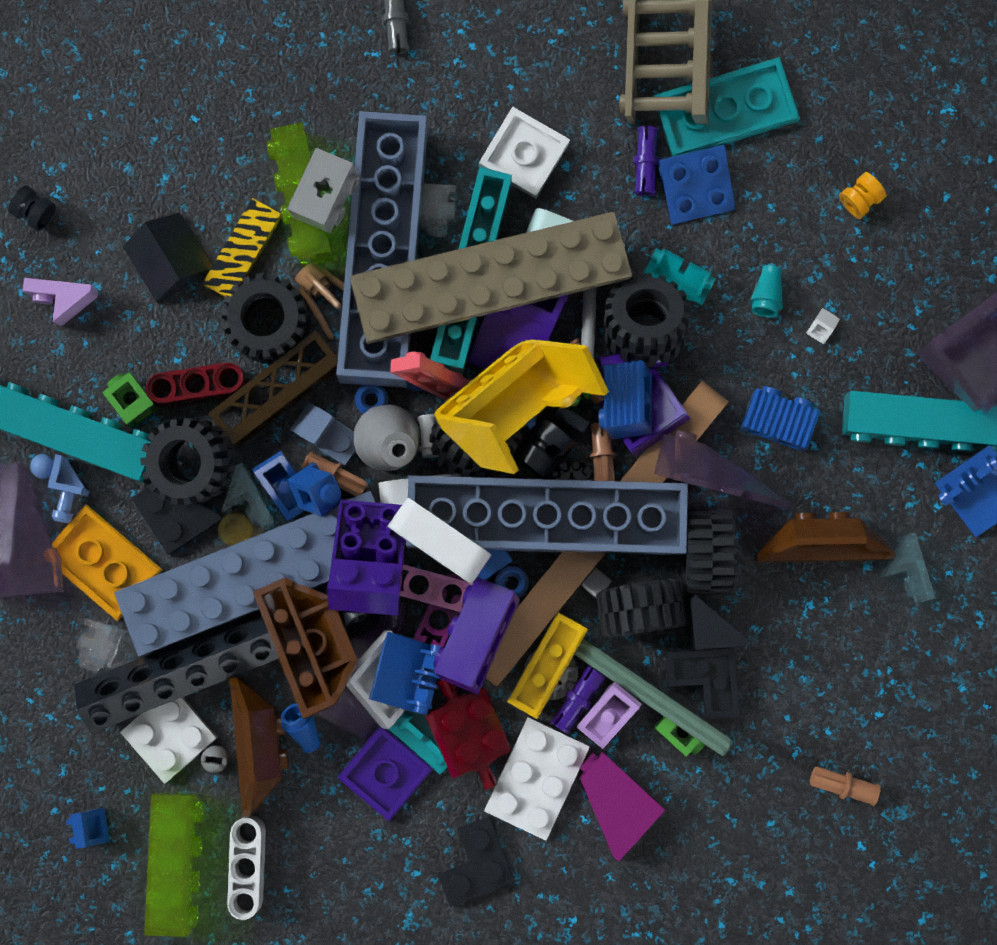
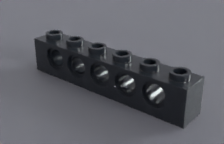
[74,610,279,734]

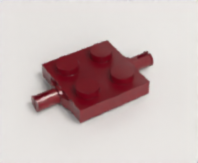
[425,680,512,790]

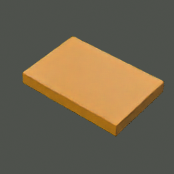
[41,504,163,621]

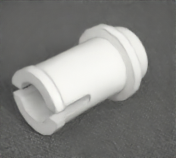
[417,414,439,458]

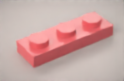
[390,352,471,400]

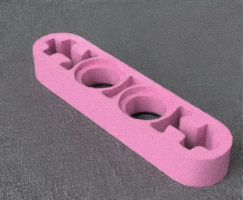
[400,565,473,613]

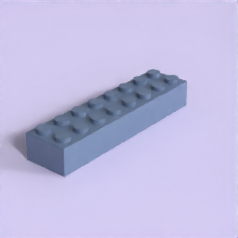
[337,111,428,388]
[406,476,688,555]
[114,491,376,657]

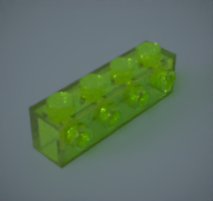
[266,122,334,266]
[144,792,203,937]

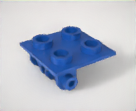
[658,145,736,225]
[935,445,997,537]
[369,632,444,715]

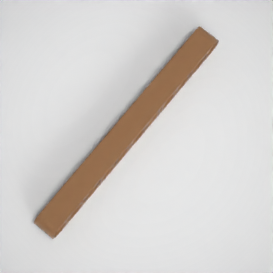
[486,380,729,687]

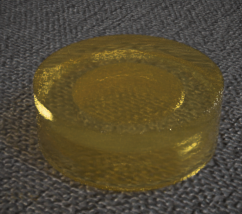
[218,513,253,546]

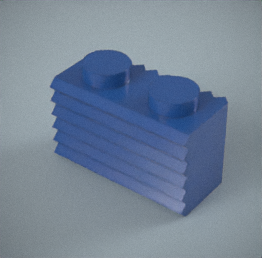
[599,360,653,439]
[740,386,821,452]

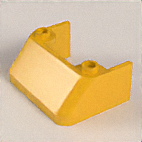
[434,339,609,474]

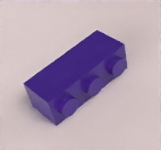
[433,577,520,695]

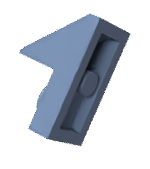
[290,402,356,467]

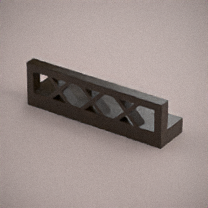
[208,330,338,448]

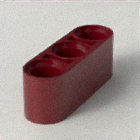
[146,363,248,407]

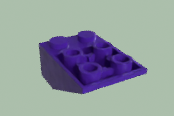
[467,294,569,370]
[328,500,406,616]

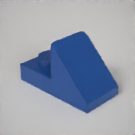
[252,451,308,521]

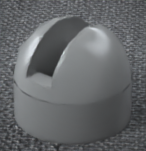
[201,745,229,773]

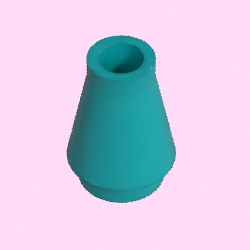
[749,265,783,318]

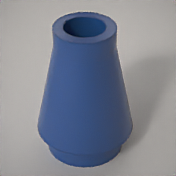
[281,703,321,753]

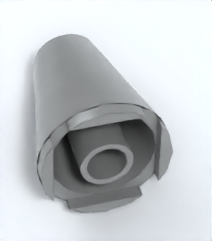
[354,405,420,472]

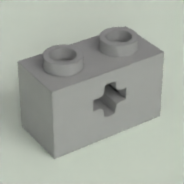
[287,148,359,234]

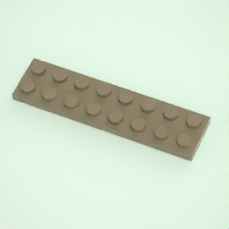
[350,212,632,344]

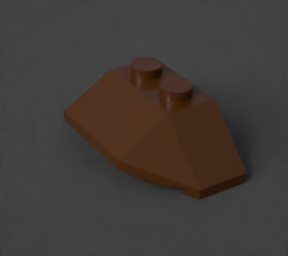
[754,512,895,563]
[253,578,359,719]
[229,677,289,817]

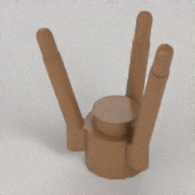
[295,262,344,340]

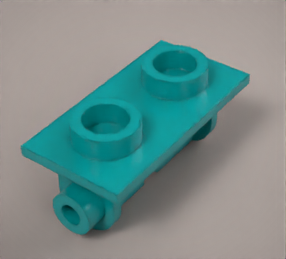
[642,248,716,305]
[389,710,447,774]

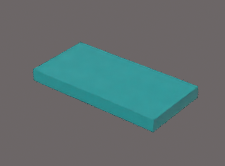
[653,57,800,157]

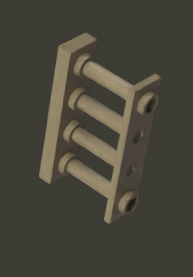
[620,0,712,125]

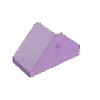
[23,278,98,326]
[577,682,642,749]

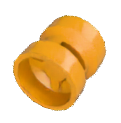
[839,172,887,219]

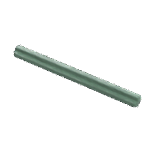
[574,639,733,756]

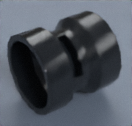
[8,185,56,231]

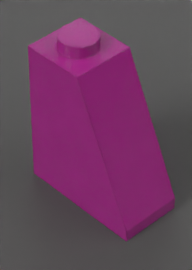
[579,752,665,862]

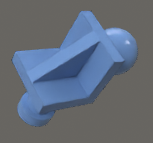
[30,454,89,524]

